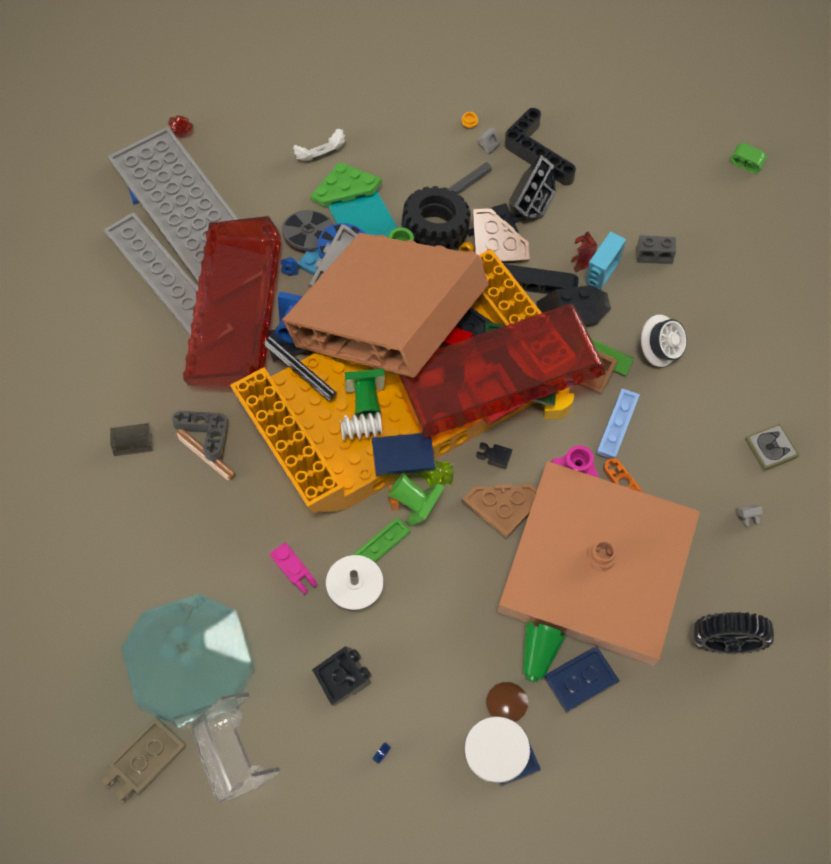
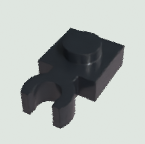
[476,442,513,469]

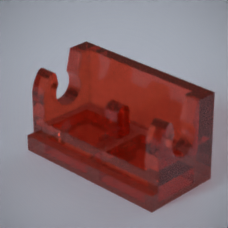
[571,232,597,272]

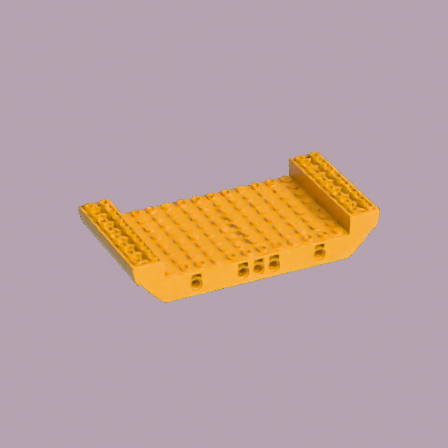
[230,249,576,513]

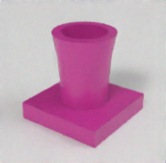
[551,445,599,478]

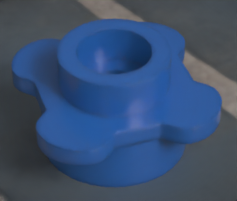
[281,257,298,275]

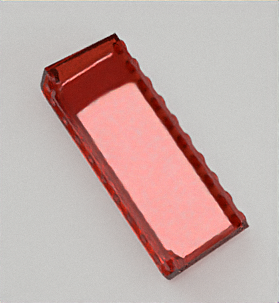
[183,216,281,389]
[397,304,605,438]

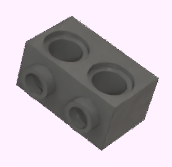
[637,235,676,264]

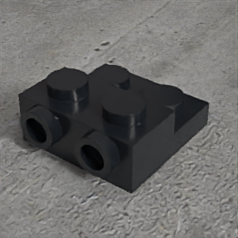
[312,646,371,706]

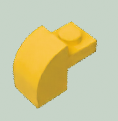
[542,377,574,420]

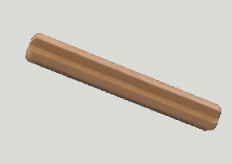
[176,429,235,481]

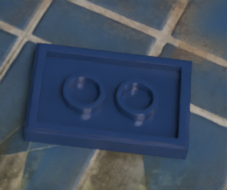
[372,432,435,476]
[544,646,620,713]

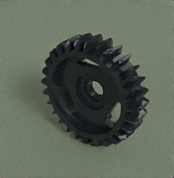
[694,611,774,655]

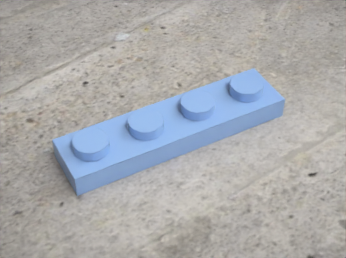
[597,388,640,459]

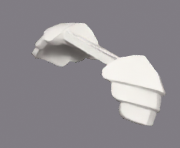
[293,129,346,161]

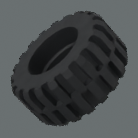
[401,186,471,250]

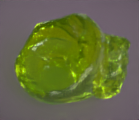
[421,460,454,487]

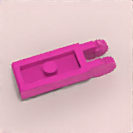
[269,542,318,595]

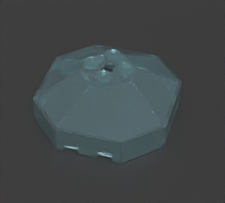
[121,593,255,728]

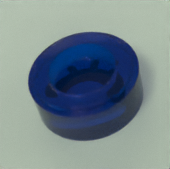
[372,742,391,764]

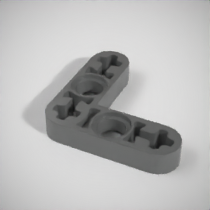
[172,411,228,461]

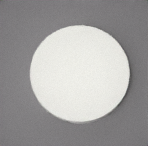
[465,717,530,783]

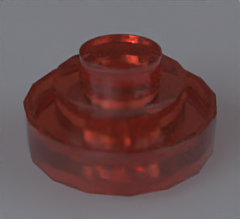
[168,115,194,136]

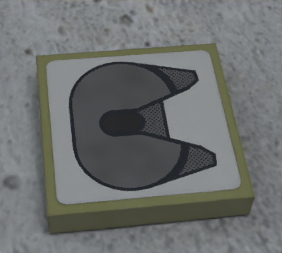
[745,424,799,471]

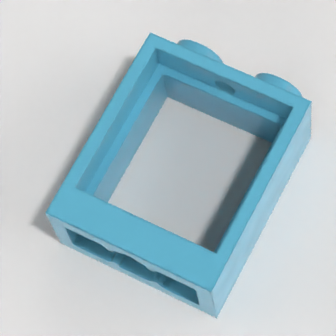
[585,232,626,290]

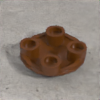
[486,682,528,722]

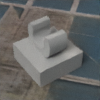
[477,128,501,153]
[736,504,763,526]

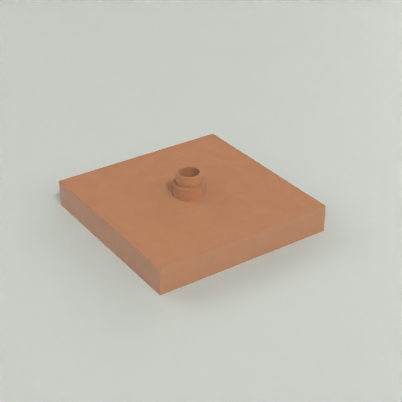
[497,461,700,666]

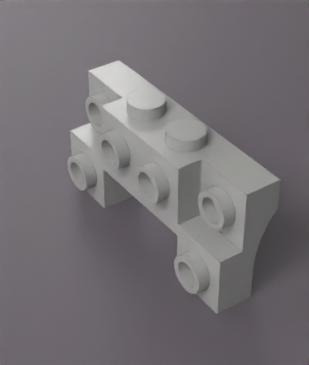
[308,224,357,288]

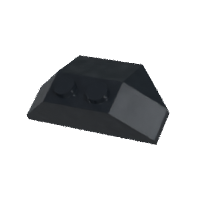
[509,155,556,218]
[536,285,611,327]

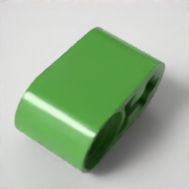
[730,143,767,173]

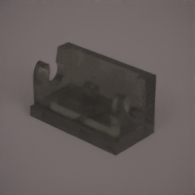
[110,423,153,456]

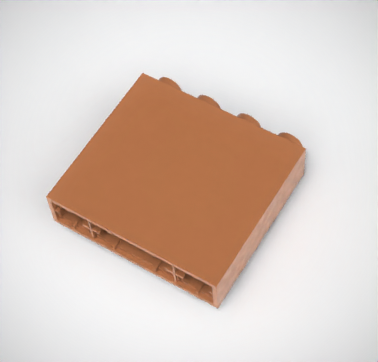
[282,233,488,378]

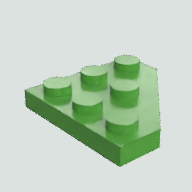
[310,162,382,207]

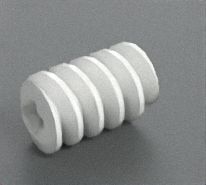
[340,412,382,440]

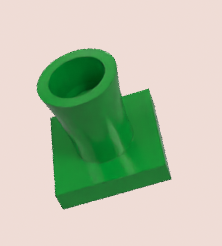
[345,369,385,418]

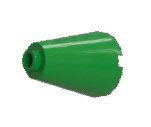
[522,622,566,683]

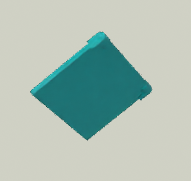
[328,190,398,237]

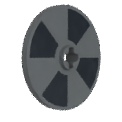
[282,210,334,251]

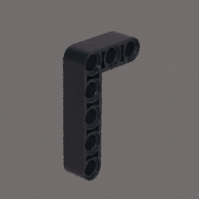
[504,108,576,186]

